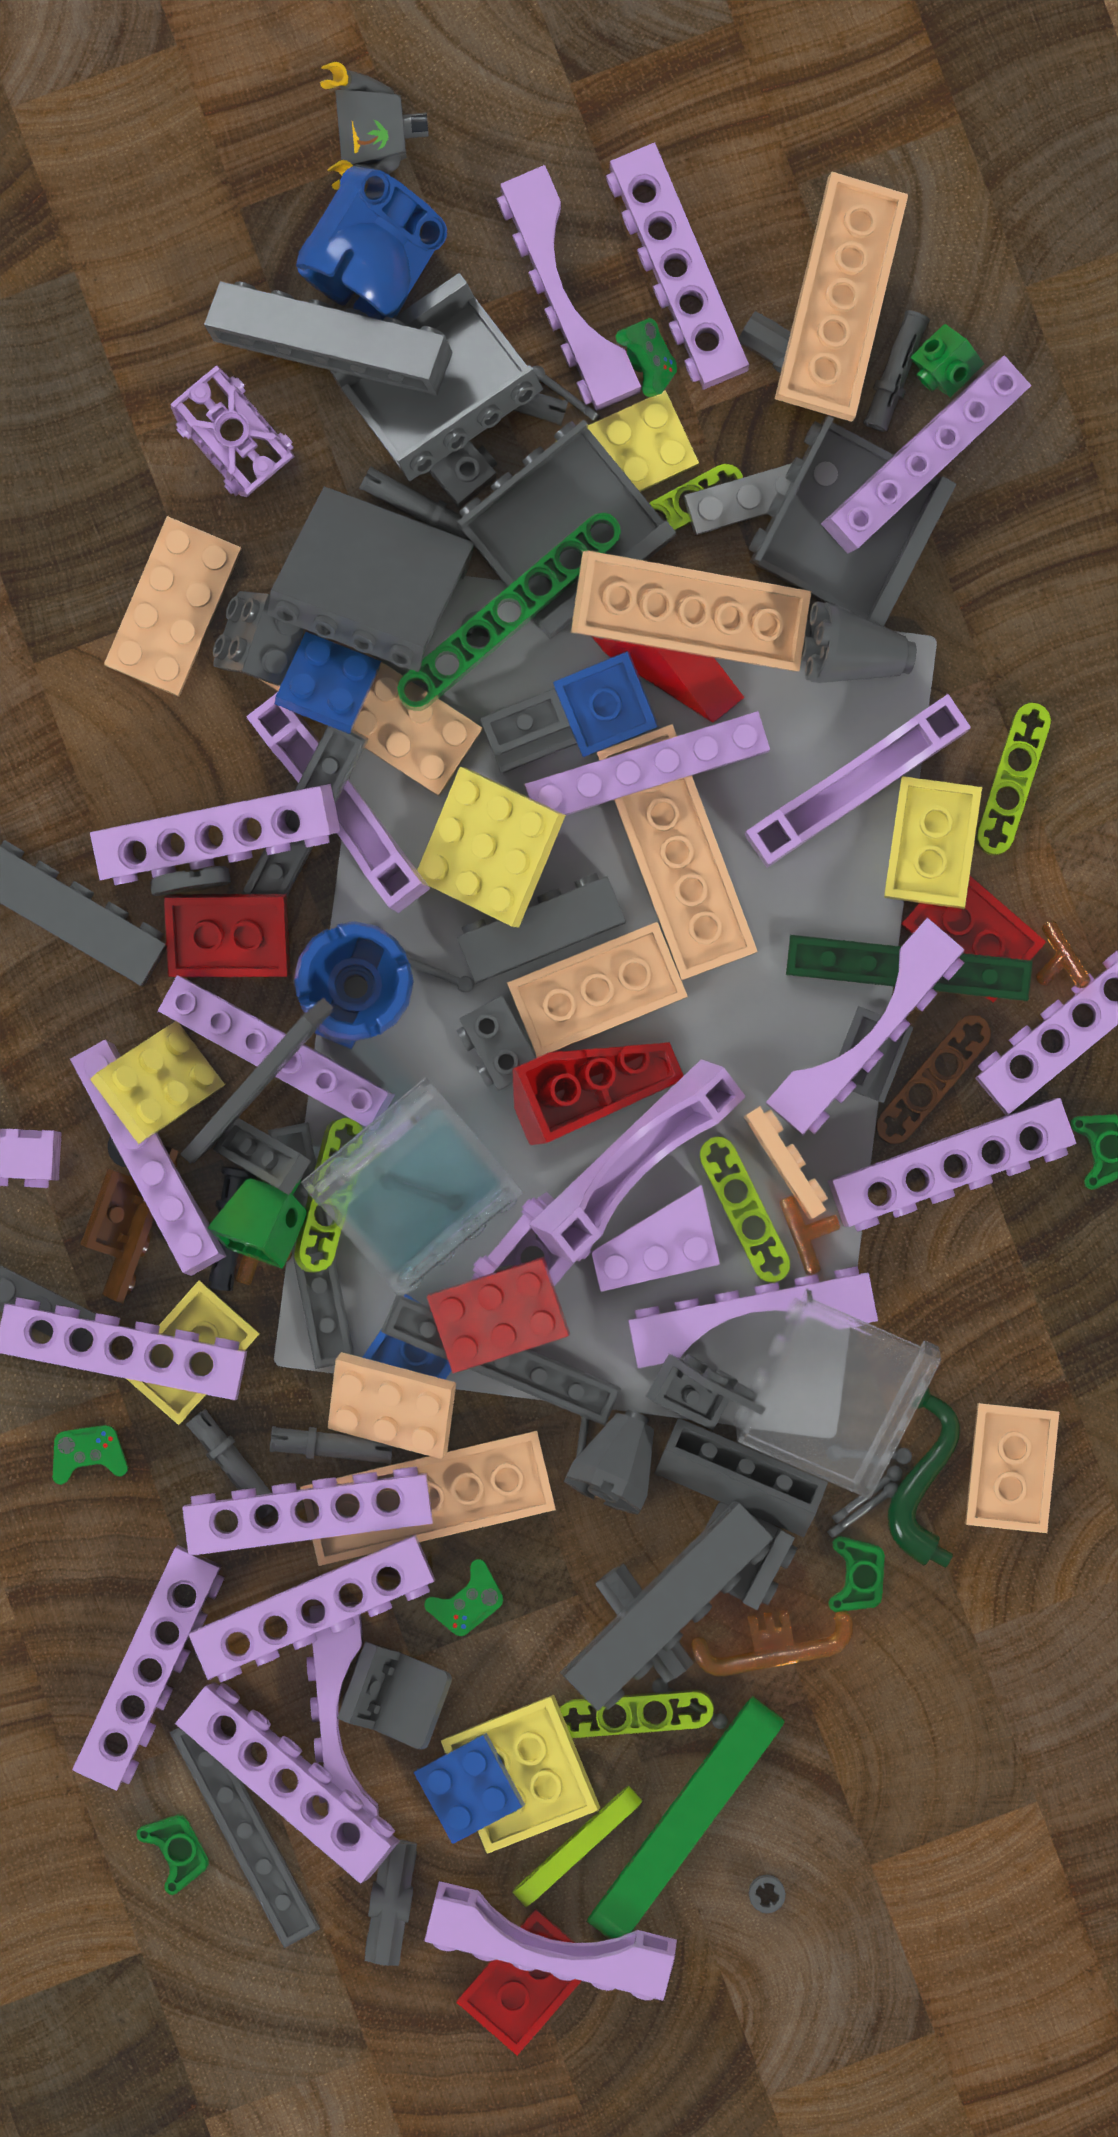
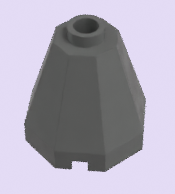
[564,1410,654,1515]

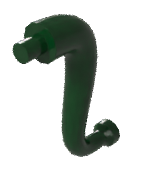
[888,1384,960,1568]

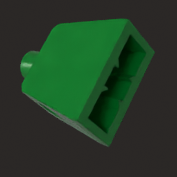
[208,1178,307,1269]

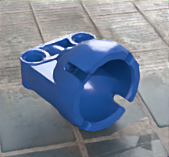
[296,166,447,320]
[294,921,414,1049]

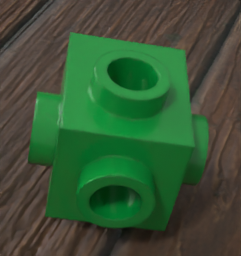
[910,324,984,398]

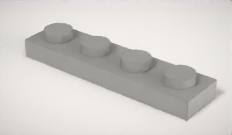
[683,462,838,535]

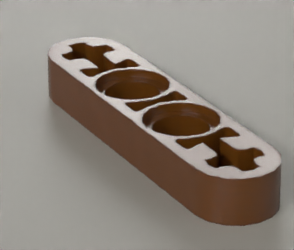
[876,1015,991,1144]

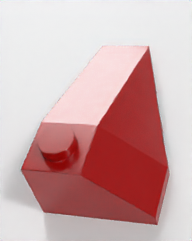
[591,636,745,723]
[512,1042,684,1145]

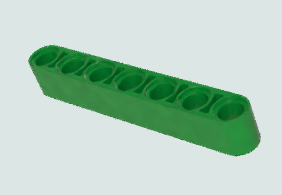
[398,512,621,711]
[586,1696,785,1939]

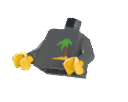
[320,62,429,190]

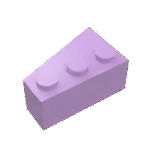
[0,1129,61,1188]
[591,1185,720,1292]

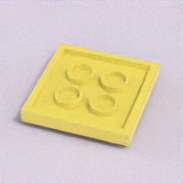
[417,767,566,928]
[441,1695,600,1854]

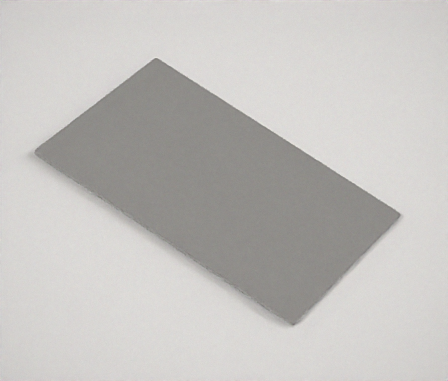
[274,576,937,1437]

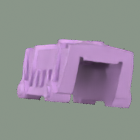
[171,366,295,497]
[471,1192,592,1286]

